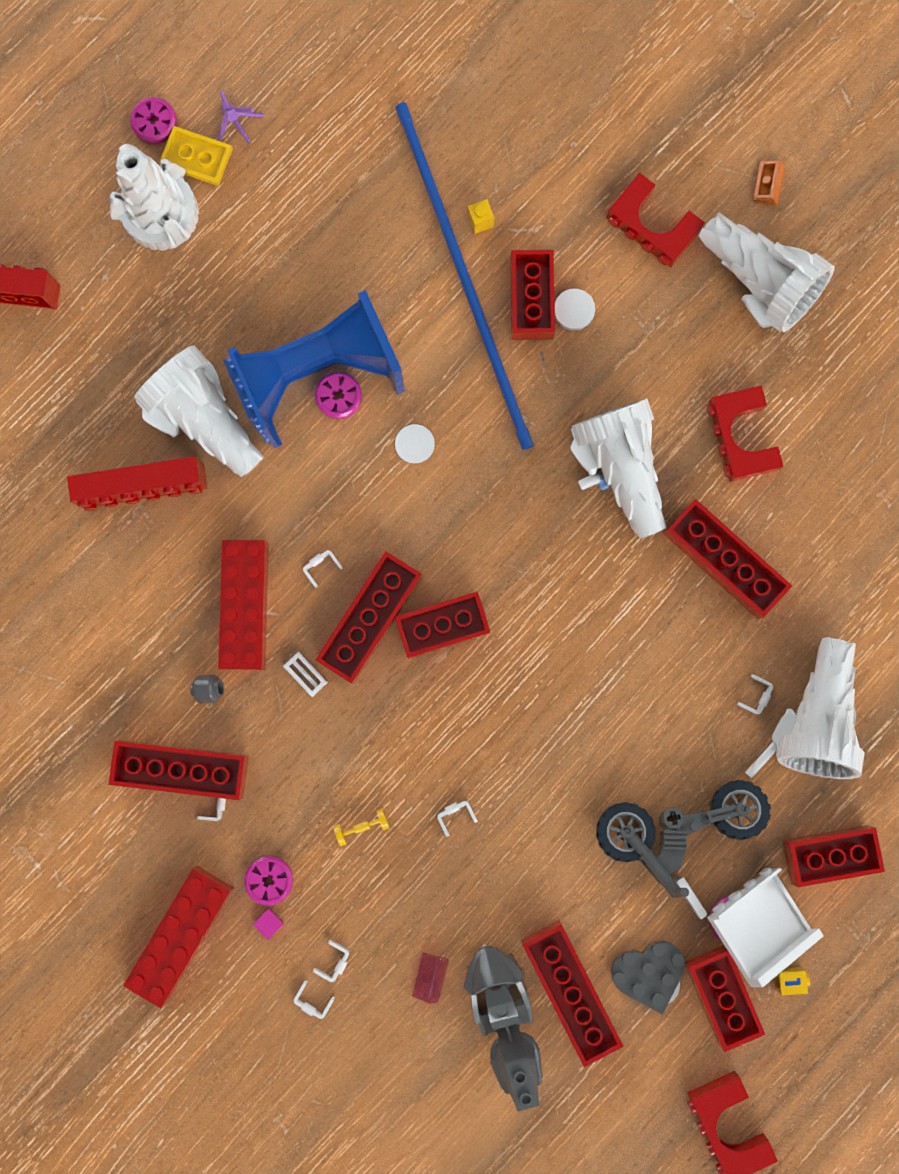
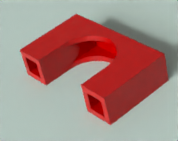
[606,172,705,268]
[707,385,784,482]
[687,1071,778,1174]

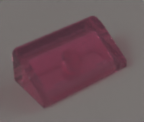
[412,953,449,1004]

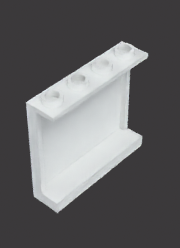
[707,867,823,987]

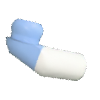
[578,474,610,490]

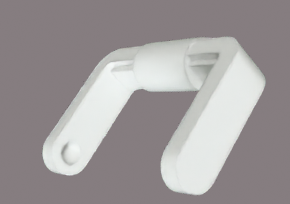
[303,550,343,588]
[737,674,773,714]
[197,798,226,821]
[437,801,478,837]
[313,939,350,982]
[294,979,335,1019]

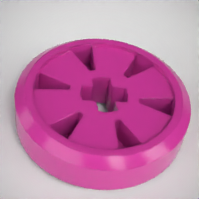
[130,97,177,144]
[315,372,362,419]
[244,856,293,905]

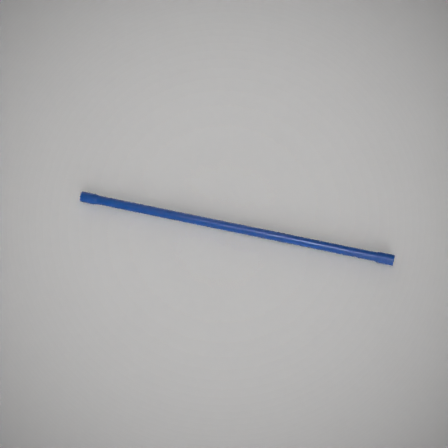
[395,102,534,450]

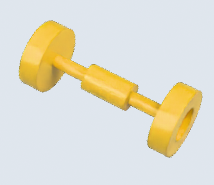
[333,808,390,847]

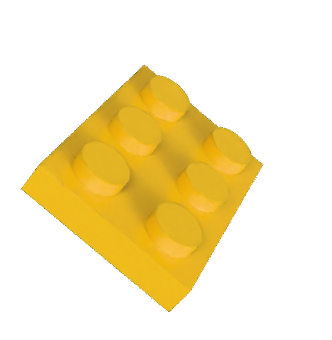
[159,126,233,186]

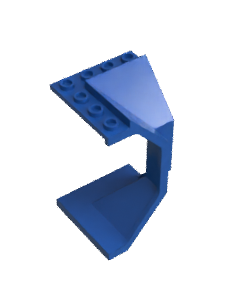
[223,290,405,448]

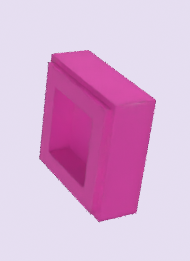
[253,908,284,940]

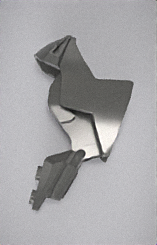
[463,946,543,1112]

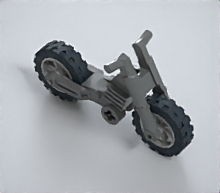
[596,780,771,898]

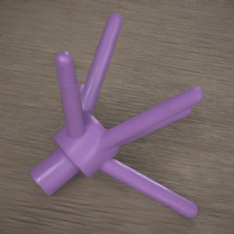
[217,91,264,143]

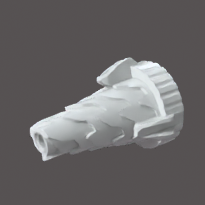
[109,144,199,251]
[699,212,835,332]
[134,345,265,477]
[570,398,667,538]
[772,637,865,779]

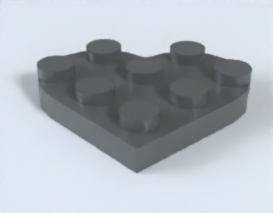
[611,940,685,1015]

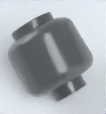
[190,675,224,703]

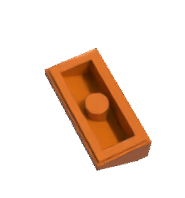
[753,160,785,205]

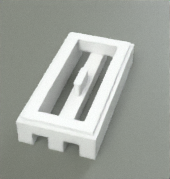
[283,651,328,697]
[673,875,707,919]

